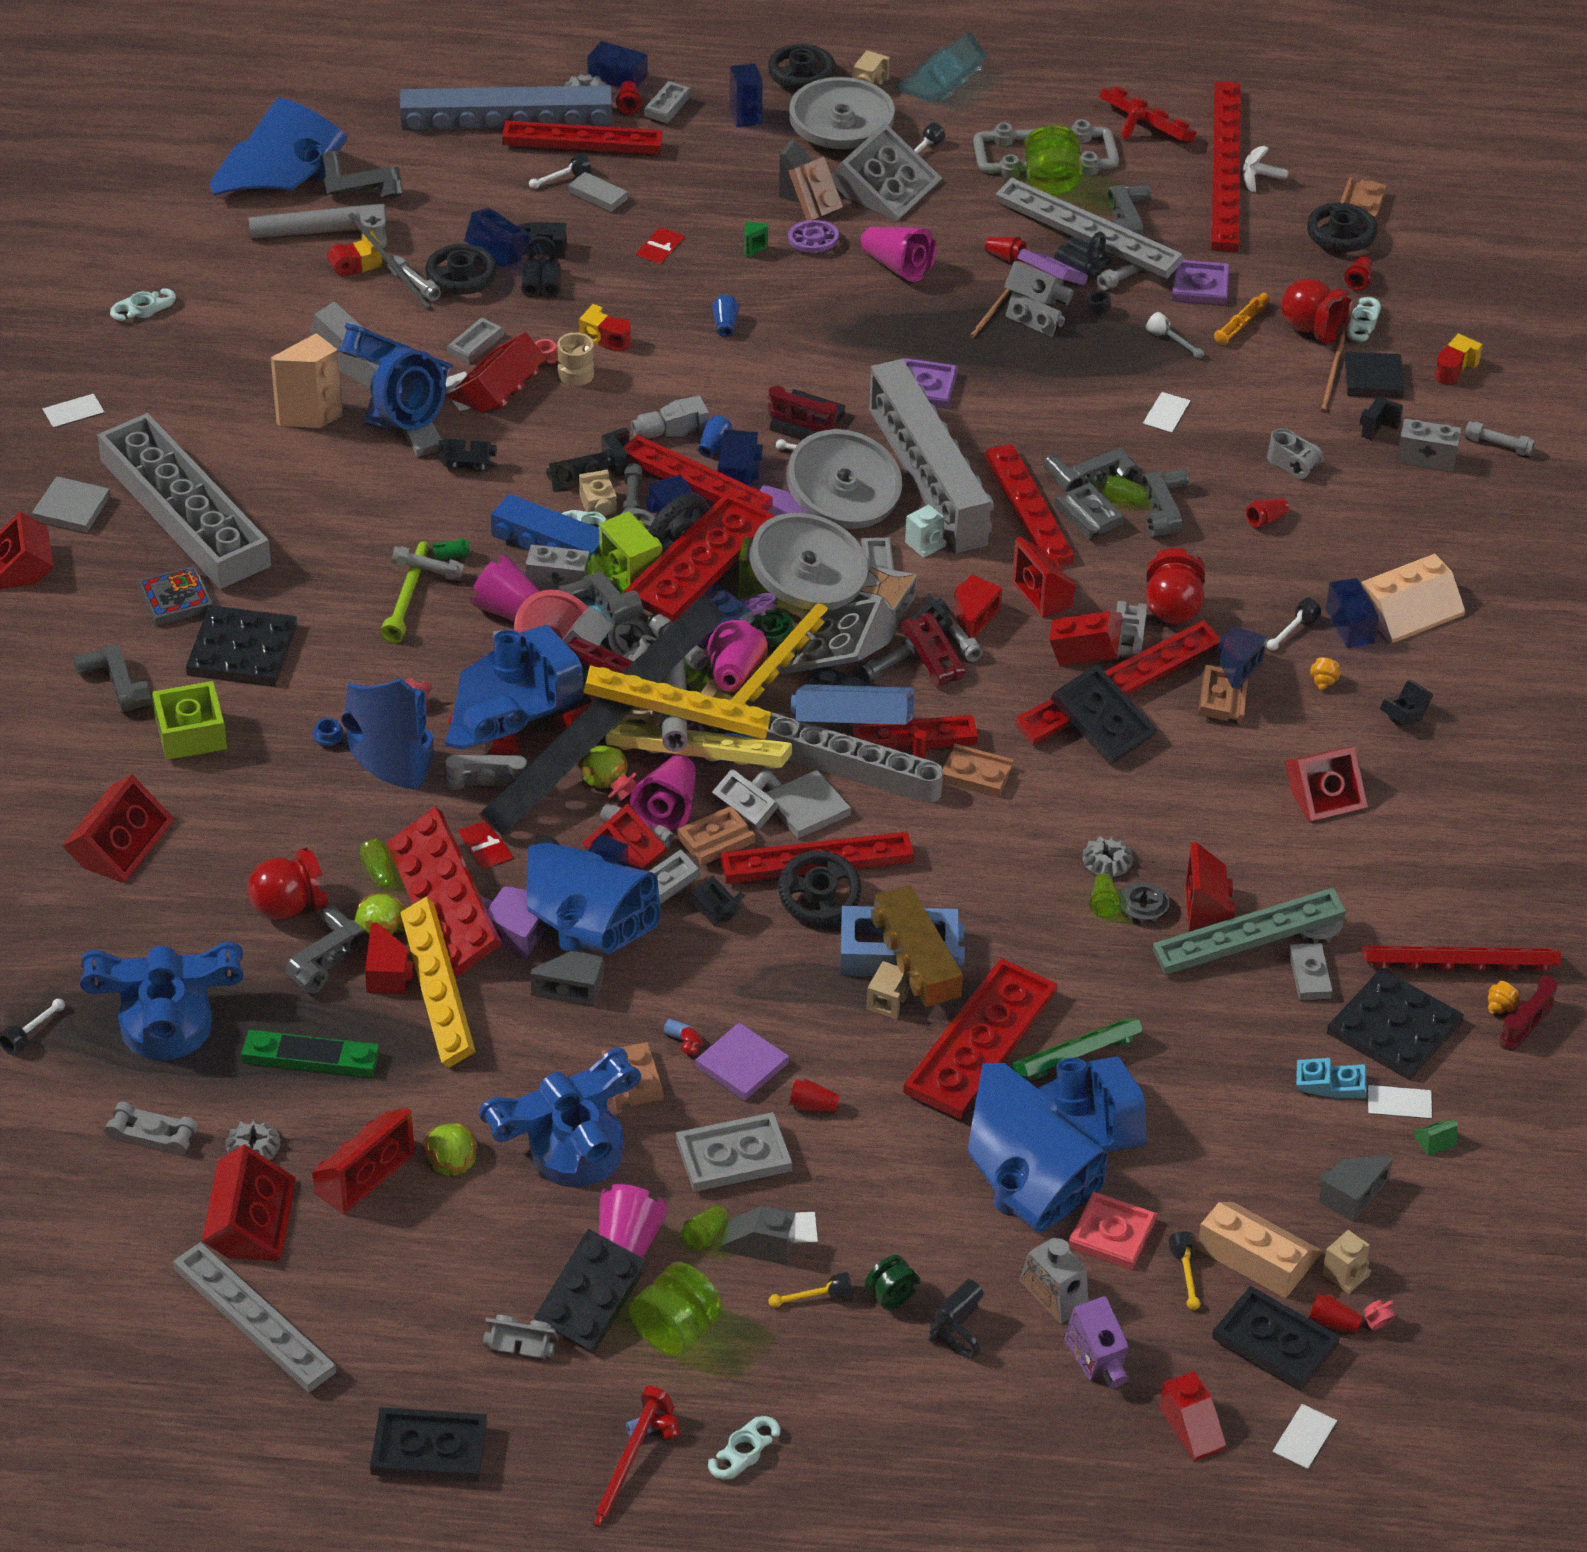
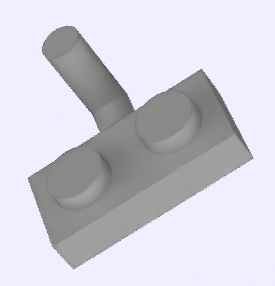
[712,769,782,829]

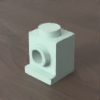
[905,505,946,558]

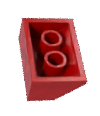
[446,332,546,413]
[62,774,175,883]
[312,1107,415,1215]
[201,1144,296,1261]

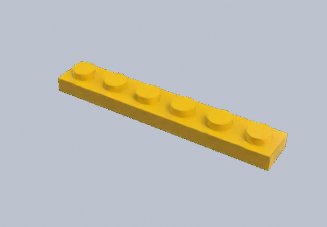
[730,603,828,707]
[583,665,771,740]
[400,896,476,1068]

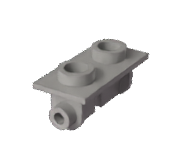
[1006,291,1065,337]
[483,1315,559,1360]

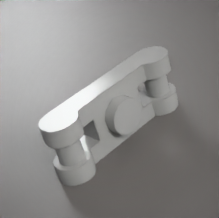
[1112,601,1147,660]
[445,755,527,790]
[104,1102,199,1155]

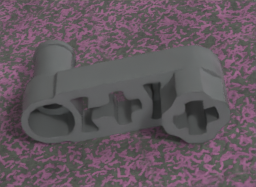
[322,151,404,199]
[1107,184,1151,236]
[1043,448,1142,493]
[1141,469,1189,537]
[558,572,643,625]
[73,644,152,713]
[285,906,369,994]

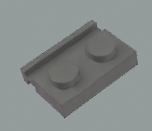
[1055,483,1124,539]

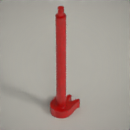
[593,1386,675,1528]

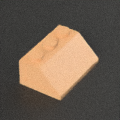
[271,333,343,428]
[1357,554,1465,644]
[1197,1202,1322,1299]

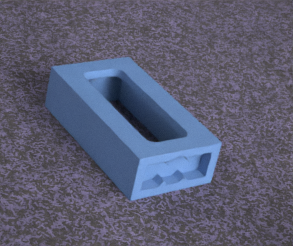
[791,684,915,725]
[840,906,965,976]

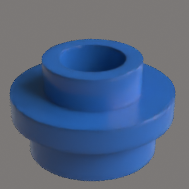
[313,718,344,746]

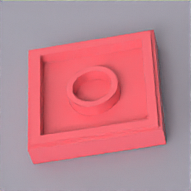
[1068,1191,1157,1270]

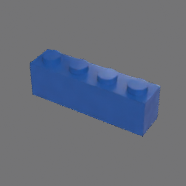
[491,494,599,574]

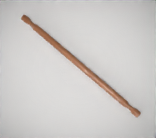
[970,288,1012,338]
[1321,325,1347,413]

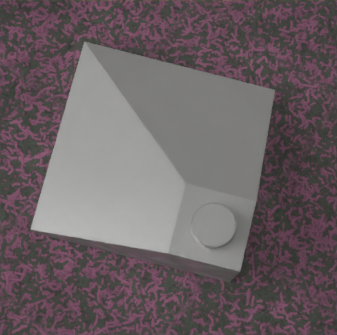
[831,123,942,221]
[779,597,898,675]

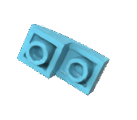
[1296,1058,1367,1099]

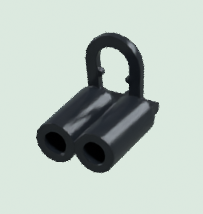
[1054,231,1112,276]
[521,236,561,297]
[928,1279,984,1358]

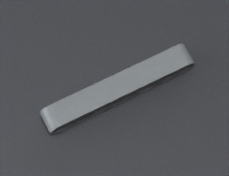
[747,709,943,803]

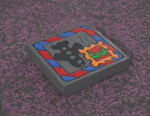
[138,566,213,626]

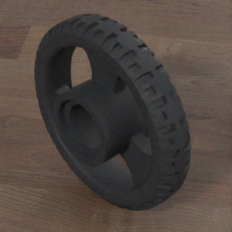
[768,44,835,90]
[1307,202,1378,252]
[426,244,497,295]
[648,493,709,555]
[778,850,861,927]

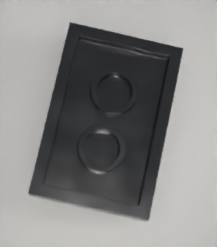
[1050,664,1157,765]
[533,1228,649,1354]
[1212,1285,1340,1391]
[370,1407,487,1482]

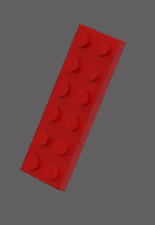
[624,493,775,623]
[386,806,502,978]
[903,958,1058,1120]

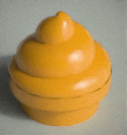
[1310,658,1341,690]
[1488,981,1521,1014]

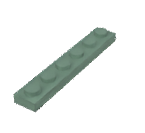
[1153,888,1346,975]

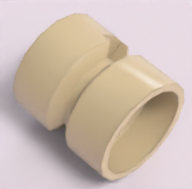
[557,332,594,386]

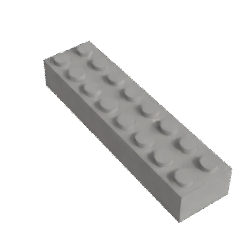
[869,359,993,554]
[97,413,271,589]

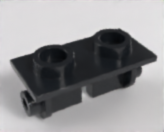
[436,438,497,471]
[546,452,607,492]

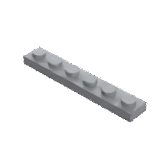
[173,1242,336,1393]

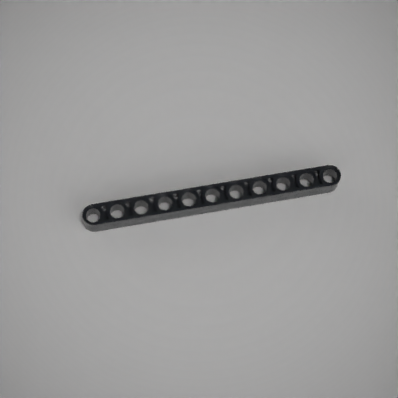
[479,593,725,838]

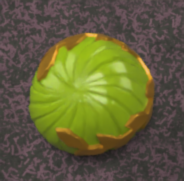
[578,745,628,789]
[354,893,406,937]
[423,1123,477,1176]

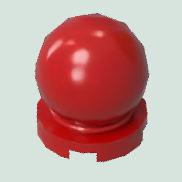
[1281,279,1352,344]
[1146,548,1205,625]
[246,847,328,921]

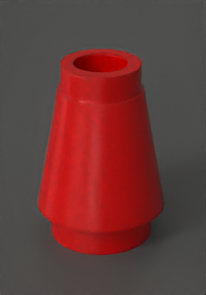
[616,81,642,114]
[985,236,1027,264]
[1344,256,1372,291]
[1245,497,1289,528]
[789,1078,840,1114]
[1308,1293,1363,1335]

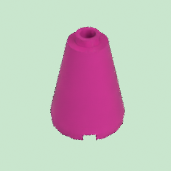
[861,226,937,282]
[470,554,539,622]
[707,620,768,692]
[630,755,696,831]
[598,1184,668,1258]

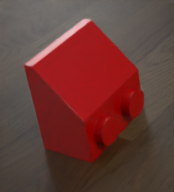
[0,512,54,589]
[1012,537,1076,618]
[1049,611,1123,666]
[1284,747,1368,821]
[1185,842,1235,932]

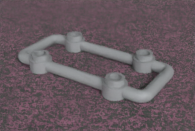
[973,120,1119,179]

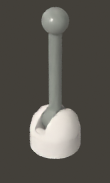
[1146,312,1204,359]

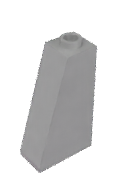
[309,301,379,390]

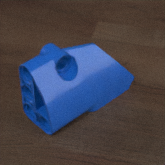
[209,98,348,196]
[445,624,584,750]
[341,678,434,789]
[527,843,661,954]
[1037,1056,1147,1153]
[968,1063,1108,1233]

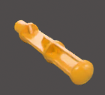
[1214,293,1270,345]

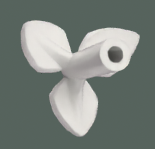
[1243,146,1288,192]

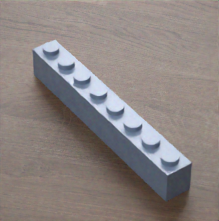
[400,85,612,130]

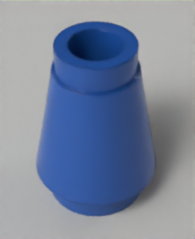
[712,295,739,337]
[698,415,732,458]

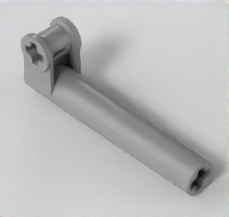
[248,204,387,248]
[627,635,688,752]

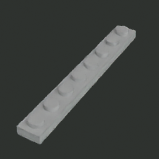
[995,178,1184,278]

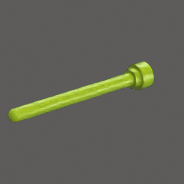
[380,541,429,644]

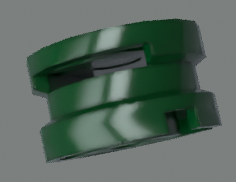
[751,610,793,656]
[865,1255,920,1310]

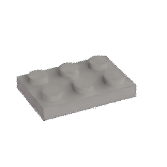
[676,1112,792,1192]

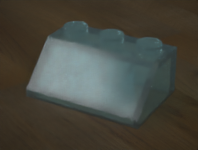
[896,31,988,103]

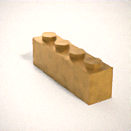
[871,885,963,1007]

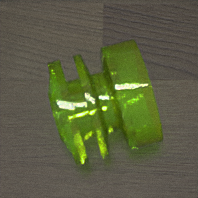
[1024,125,1083,196]
[629,1261,724,1357]

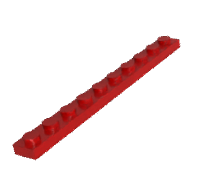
[1211,81,1241,252]

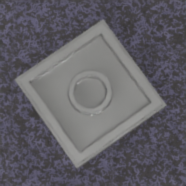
[32,476,111,533]
[765,770,851,839]

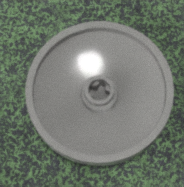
[789,77,895,149]
[786,429,902,529]
[749,513,868,610]

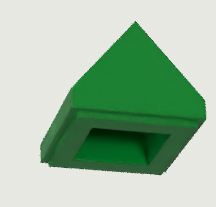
[744,221,768,258]
[1413,1120,1458,1156]

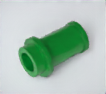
[433,537,470,560]

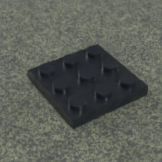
[186,605,298,687]
[1327,968,1464,1080]

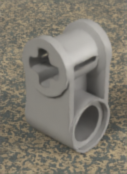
[1267,428,1324,479]

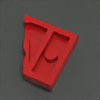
[582,803,669,871]

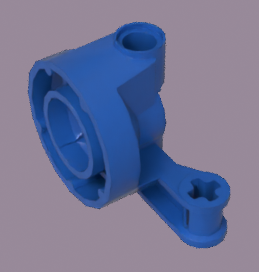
[337,323,454,430]
[80,942,244,1060]
[478,1048,642,1187]

